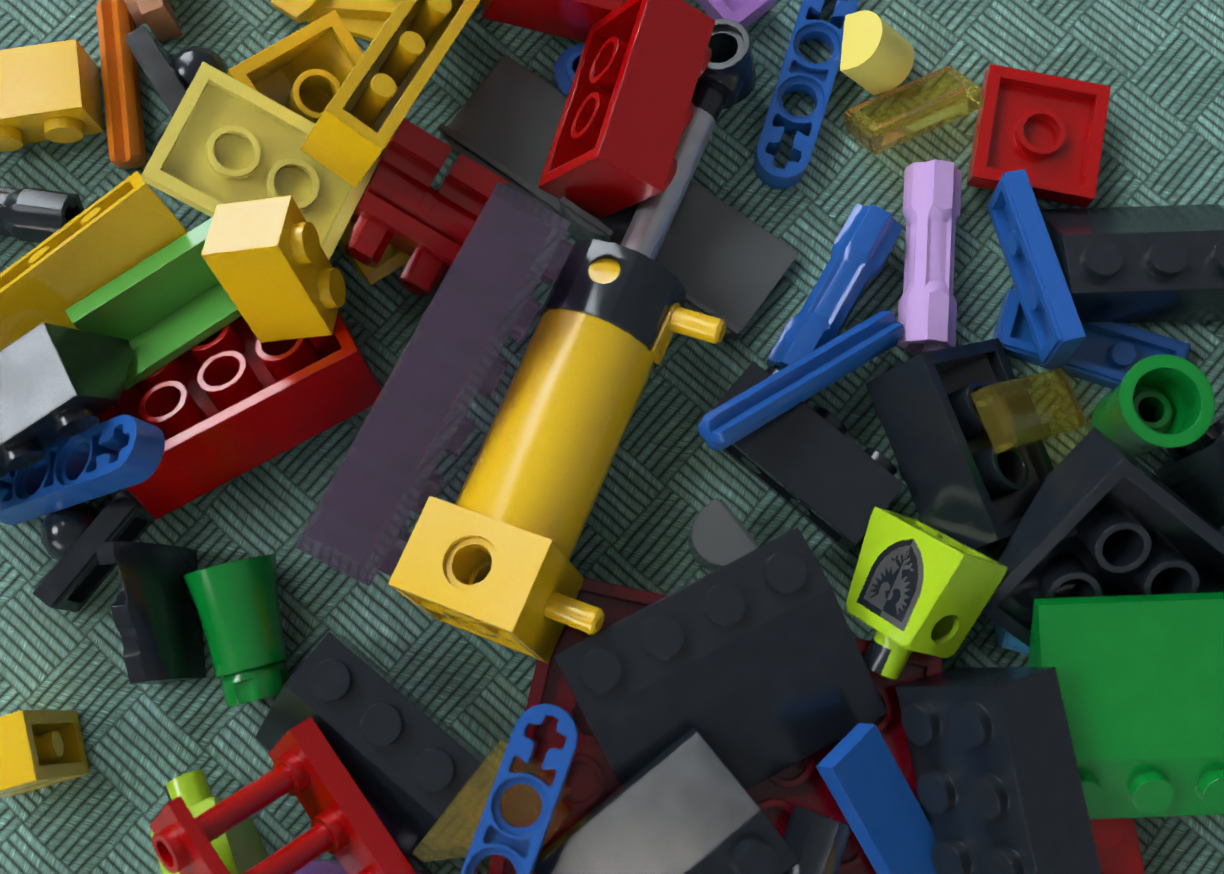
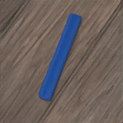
[698,311,904,451]

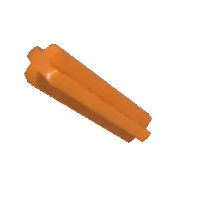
[96,0,147,170]

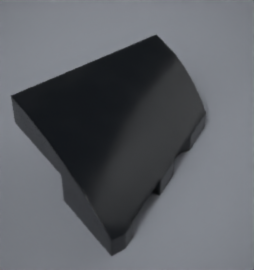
[96,541,206,685]

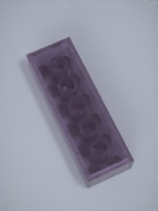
[295,181,574,586]

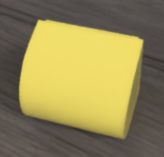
[840,10,915,95]

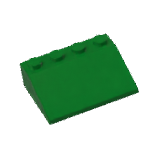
[1028,592,1224,819]

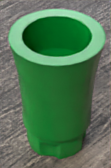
[1088,354,1215,457]
[183,554,289,707]

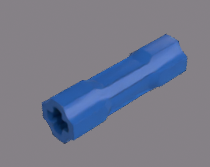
[767,204,903,371]

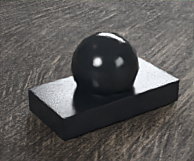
[125,25,228,116]
[33,490,155,612]

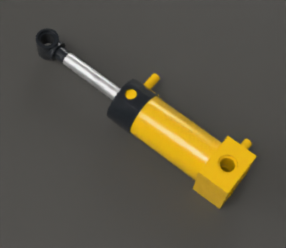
[388,19,757,664]

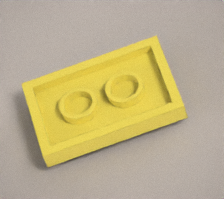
[141,61,380,260]

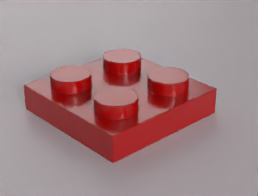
[966,64,1111,208]

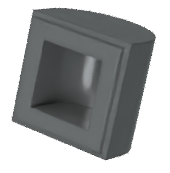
[688,498,758,572]

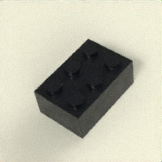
[896,667,1102,874]

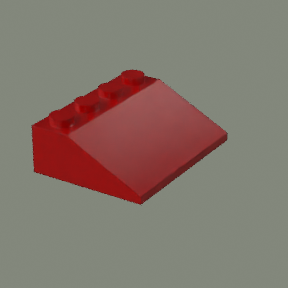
[98,309,386,520]

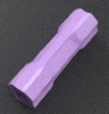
[897,159,962,354]

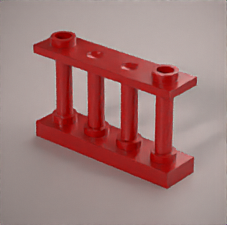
[150,717,416,874]

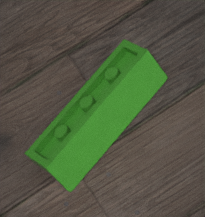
[65,217,337,390]

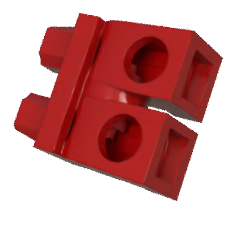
[345,118,509,297]

